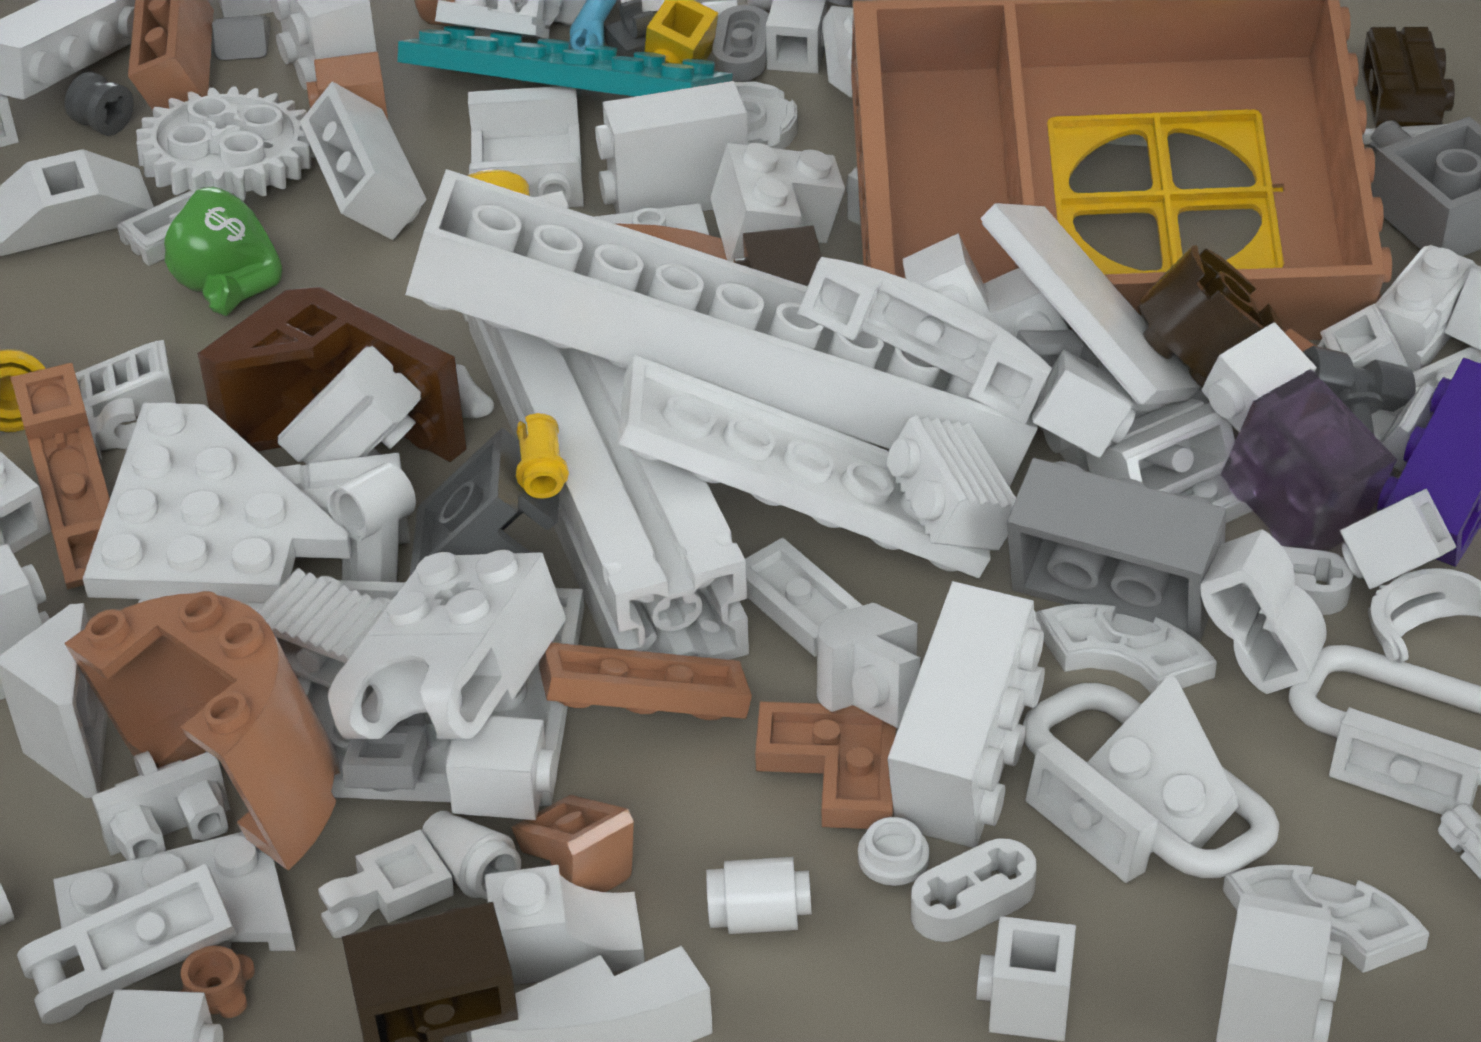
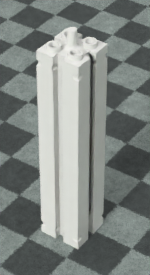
[462,191,749,660]

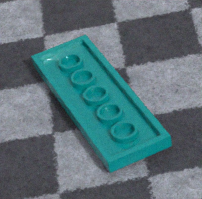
[397,26,733,97]

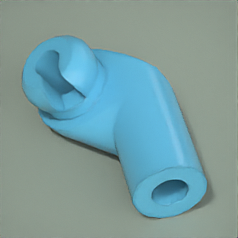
[569,0,617,50]

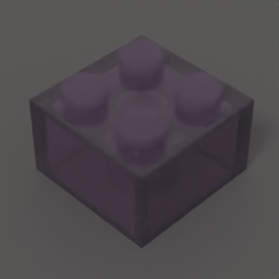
[1221,368,1397,551]

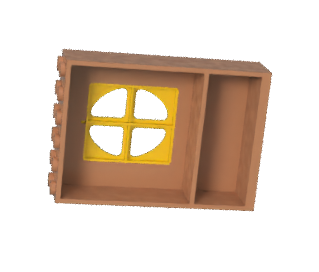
[851,0,1392,341]

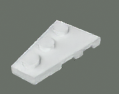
[53,832,296,951]

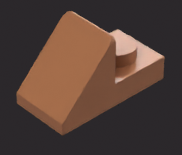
[511,795,634,892]

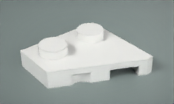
[1087,674,1239,848]

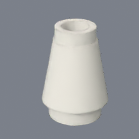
[422,811,521,900]

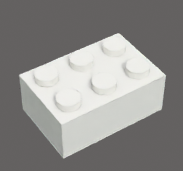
[888,581,1045,848]

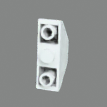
[0,149,154,256]

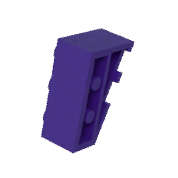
[1377,357,1481,567]

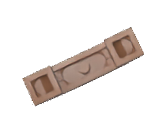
[11,363,110,590]

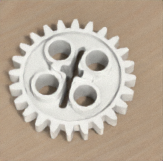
[136,87,315,201]

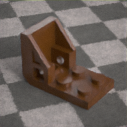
[197,287,467,462]

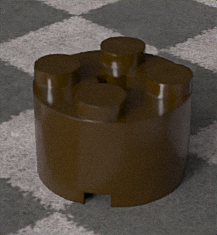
[1137,245,1283,387]

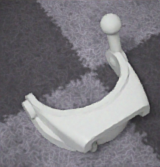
[1368,568,1481,663]

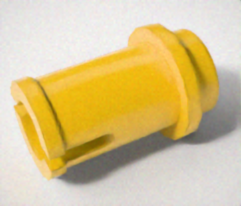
[515,413,569,499]

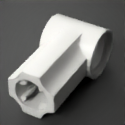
[327,463,416,582]

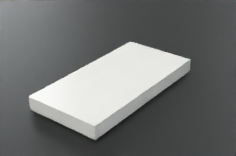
[980,203,1201,406]

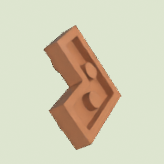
[755,701,896,829]

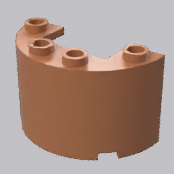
[64,591,340,871]

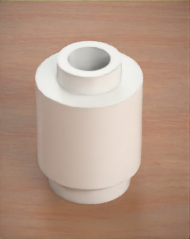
[706,857,812,934]

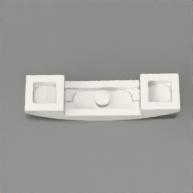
[797,257,1052,424]

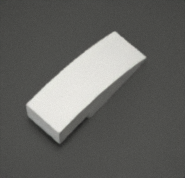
[466,946,713,1042]

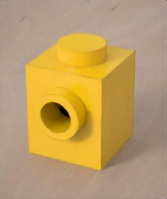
[644,0,718,64]

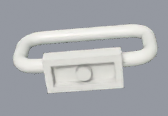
[1289,645,1481,815]
[1023,683,1279,883]

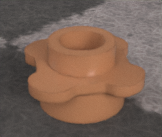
[179,946,255,1018]

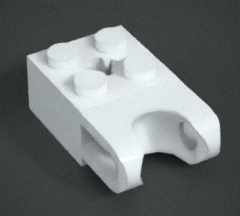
[328,550,566,739]

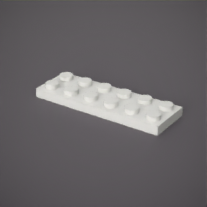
[618,354,990,578]

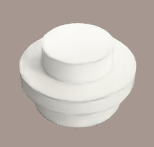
[858,817,929,886]

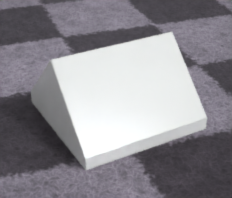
[0,603,108,798]

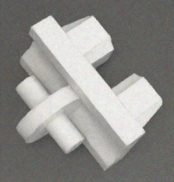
[91,751,230,861]

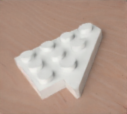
[83,402,352,603]

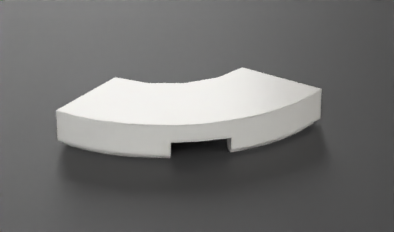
[1036,604,1217,693]
[1223,865,1429,973]

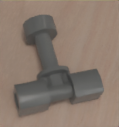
[1302,346,1416,498]

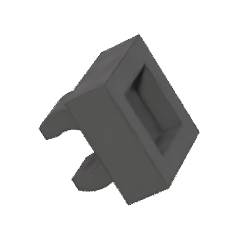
[604,0,654,57]

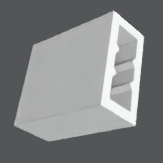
[595,81,748,214]

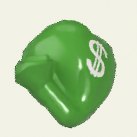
[164,186,283,316]

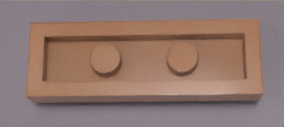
[539,642,752,720]

